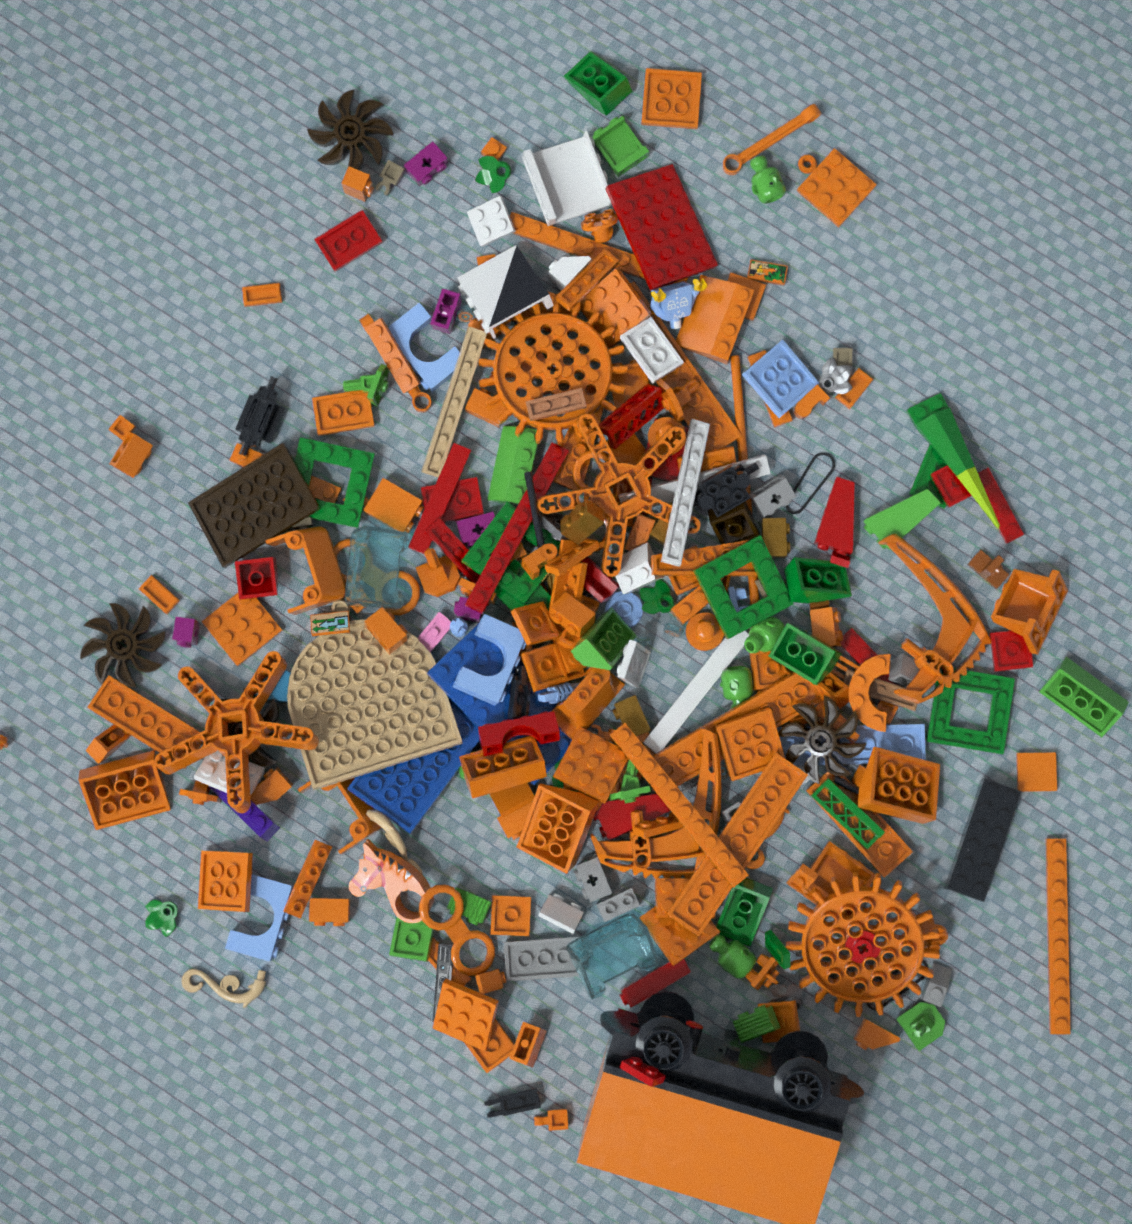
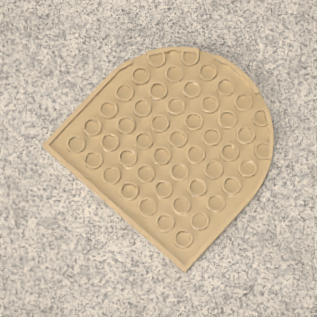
[287,619,462,790]

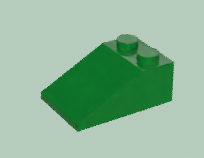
[563,52,632,116]
[784,557,852,603]
[494,559,551,612]
[716,878,773,946]

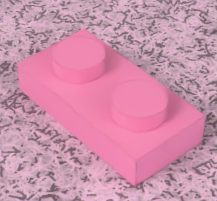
[418,612,451,653]

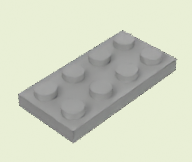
[504,936,584,981]

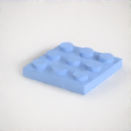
[742,339,819,418]

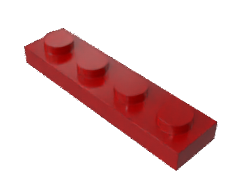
[978,468,1024,544]
[424,518,480,584]
[841,628,900,686]

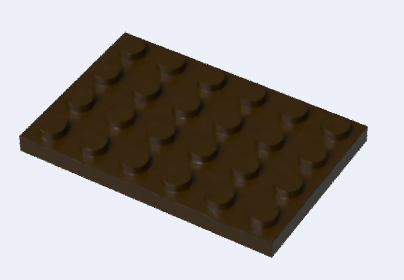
[188,443,321,568]

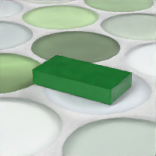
[765,930,790,970]

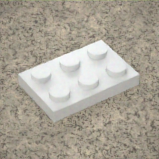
[620,317,684,384]
[617,640,651,688]
[194,751,265,796]

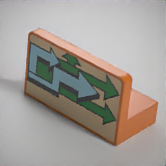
[310,611,351,636]

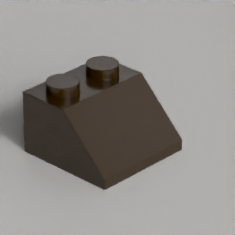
[708,501,760,545]

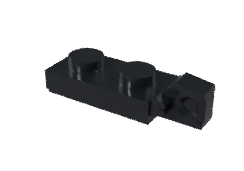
[508,666,531,719]

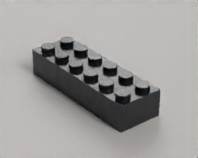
[944,778,1021,902]

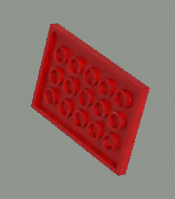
[605,164,718,291]

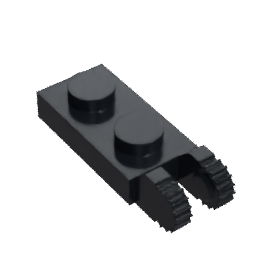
[484,1088,541,1118]

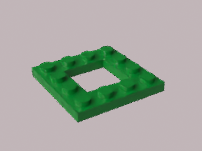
[295,437,375,529]
[462,502,561,605]
[693,535,794,639]
[926,667,1015,755]

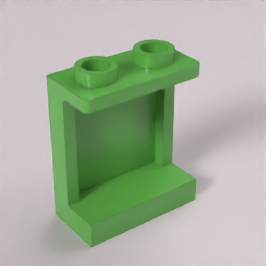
[592,116,649,178]

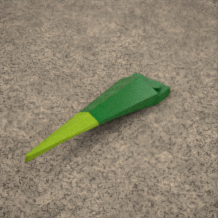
[906,393,1000,529]

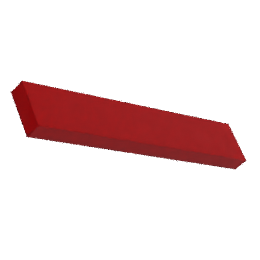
[408,443,471,554]

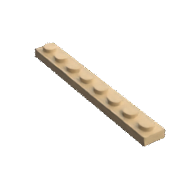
[421,326,487,478]

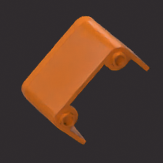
[265,526,347,615]
[298,778,382,854]

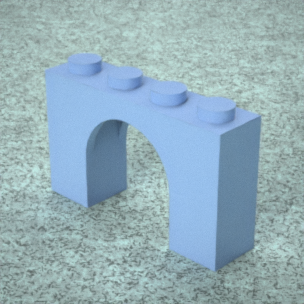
[388,302,460,392]
[453,614,526,706]
[225,874,294,961]

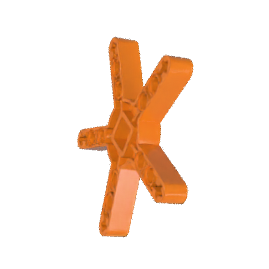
[537,414,700,577]
[154,651,319,813]

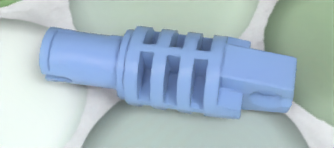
[450,618,468,637]
[538,681,581,704]

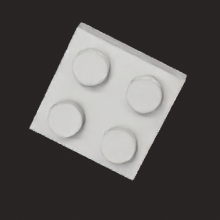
[467,196,516,247]

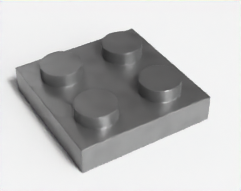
[539,512,568,541]

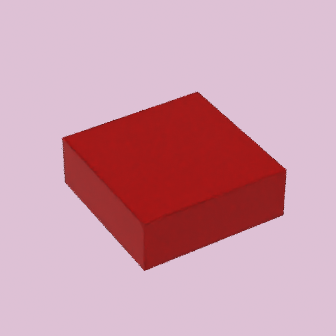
[830,551,851,568]

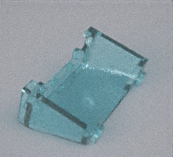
[345,526,409,609]
[566,913,660,999]

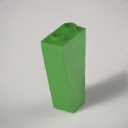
[863,489,941,550]

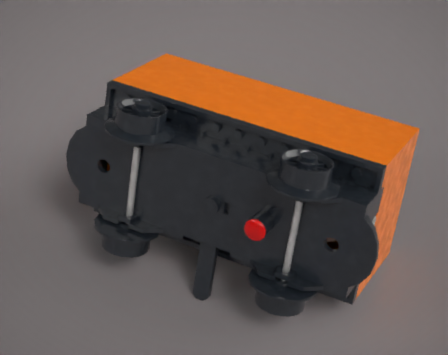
[576,991,865,1224]

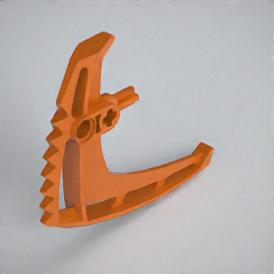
[878,534,991,704]
[590,727,721,879]

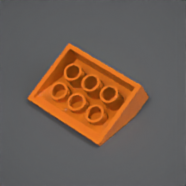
[676,275,755,365]
[858,747,940,824]
[78,750,171,830]
[516,783,599,874]

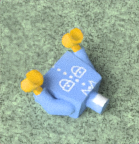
[650,278,707,329]

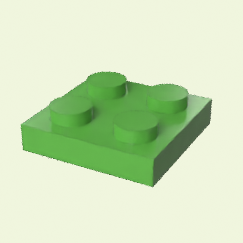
[389,917,434,962]

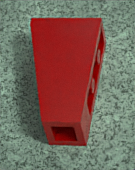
[814,477,855,557]
[594,794,670,840]
[619,959,691,1008]

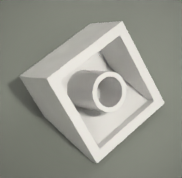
[549,256,591,291]
[615,542,664,594]
[538,893,584,933]

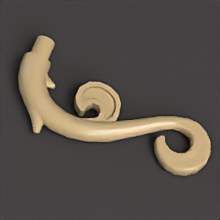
[366,809,423,874]
[181,969,266,1008]

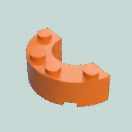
[849,654,891,732]

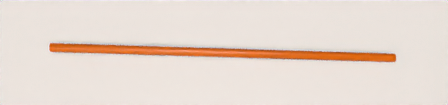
[730,355,764,694]

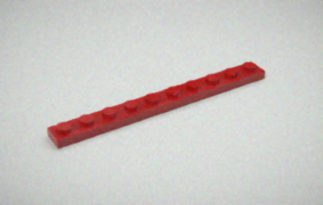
[465,442,569,614]

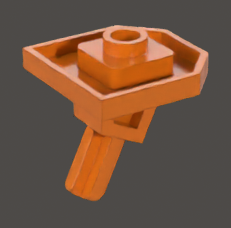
[656,379,700,422]
[415,548,461,597]
[179,780,222,805]

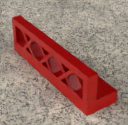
[598,384,664,449]
[581,556,620,603]

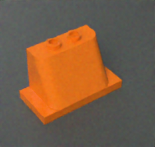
[991,569,1068,655]
[551,667,625,740]
[786,841,876,915]

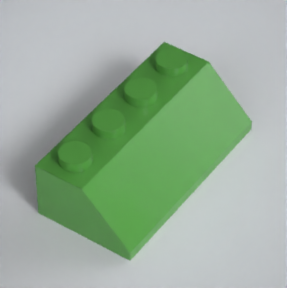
[487,426,538,506]
[571,607,637,670]
[1039,657,1129,738]

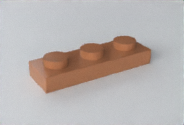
[526,388,587,421]

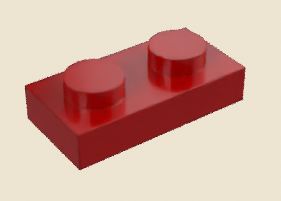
[620,1057,665,1087]

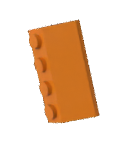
[459,736,547,799]

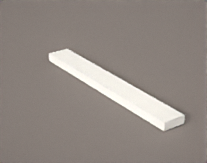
[661,419,710,567]
[618,454,770,507]
[642,631,749,754]

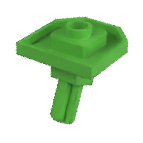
[343,364,389,407]
[609,760,651,804]
[896,1002,945,1051]

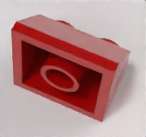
[235,557,278,600]

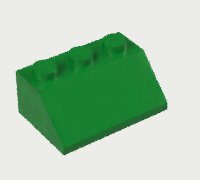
[769,623,842,685]

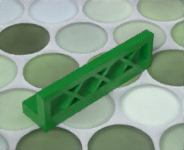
[811,779,885,849]

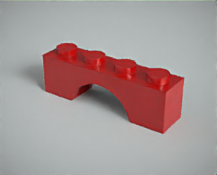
[478,711,560,756]

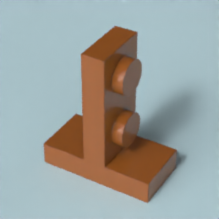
[967,550,1009,590]

